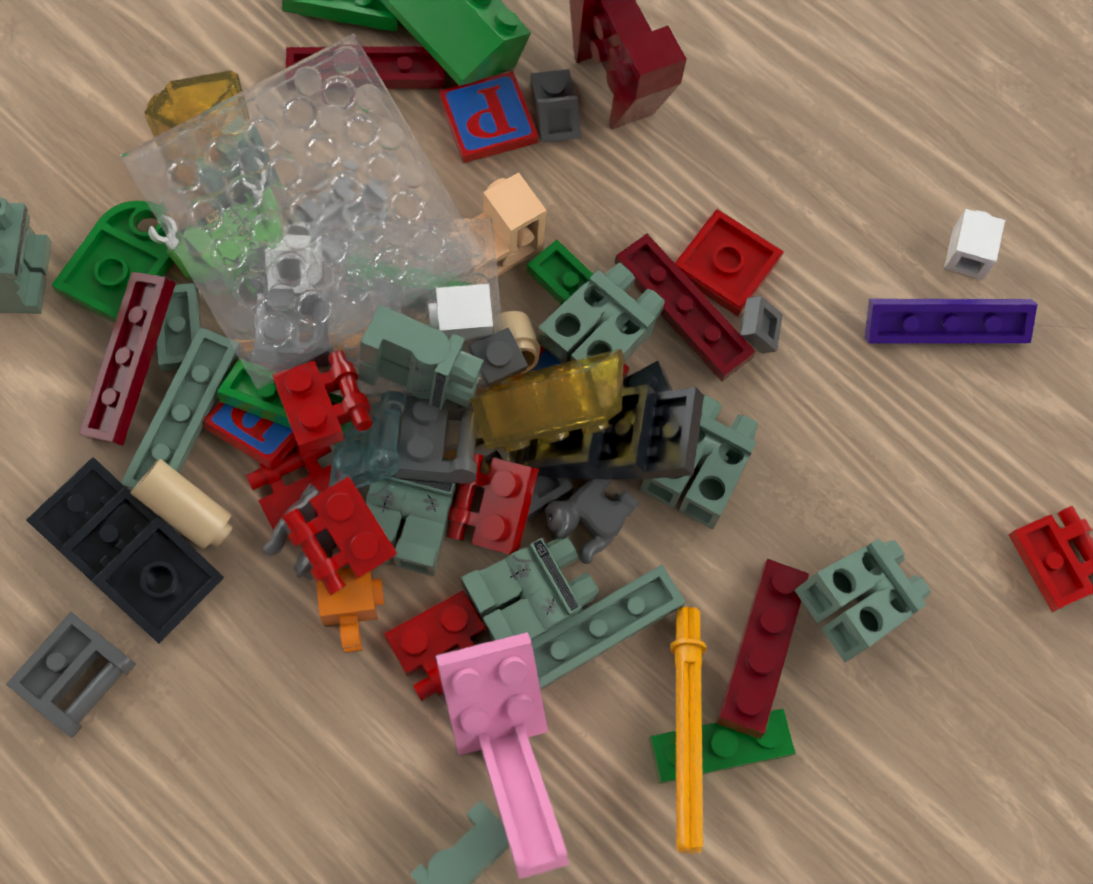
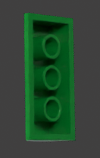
[380,0,532,86]

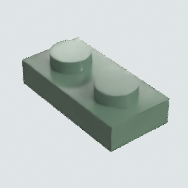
[157,283,201,372]

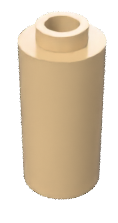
[130,459,233,549]

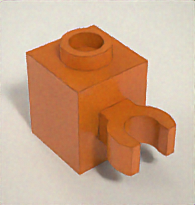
[316,567,385,653]

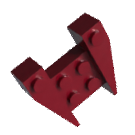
[569,0,687,130]

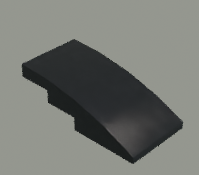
[515,382,704,480]
[26,457,225,644]

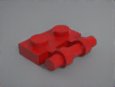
[272,350,373,455]
[245,445,346,539]
[446,453,539,555]
[282,476,398,596]
[1009,505,1093,613]
[384,590,485,701]

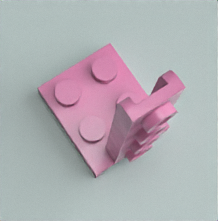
[436,632,569,879]

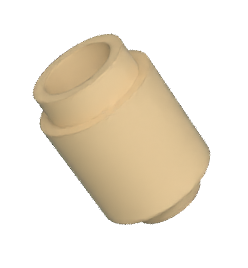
[493,311,540,373]

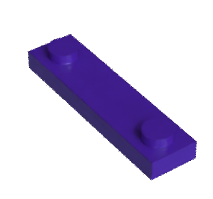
[864,299,1038,343]

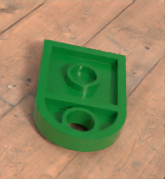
[51,201,180,323]

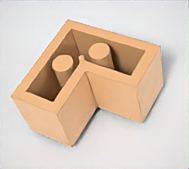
[448,172,547,285]

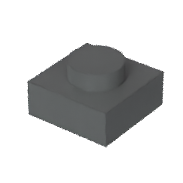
[530,69,575,115]
[537,96,581,142]
[741,296,783,353]
[469,327,528,388]

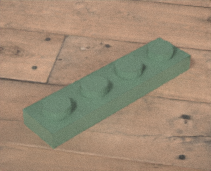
[121,326,243,489]
[531,565,686,691]

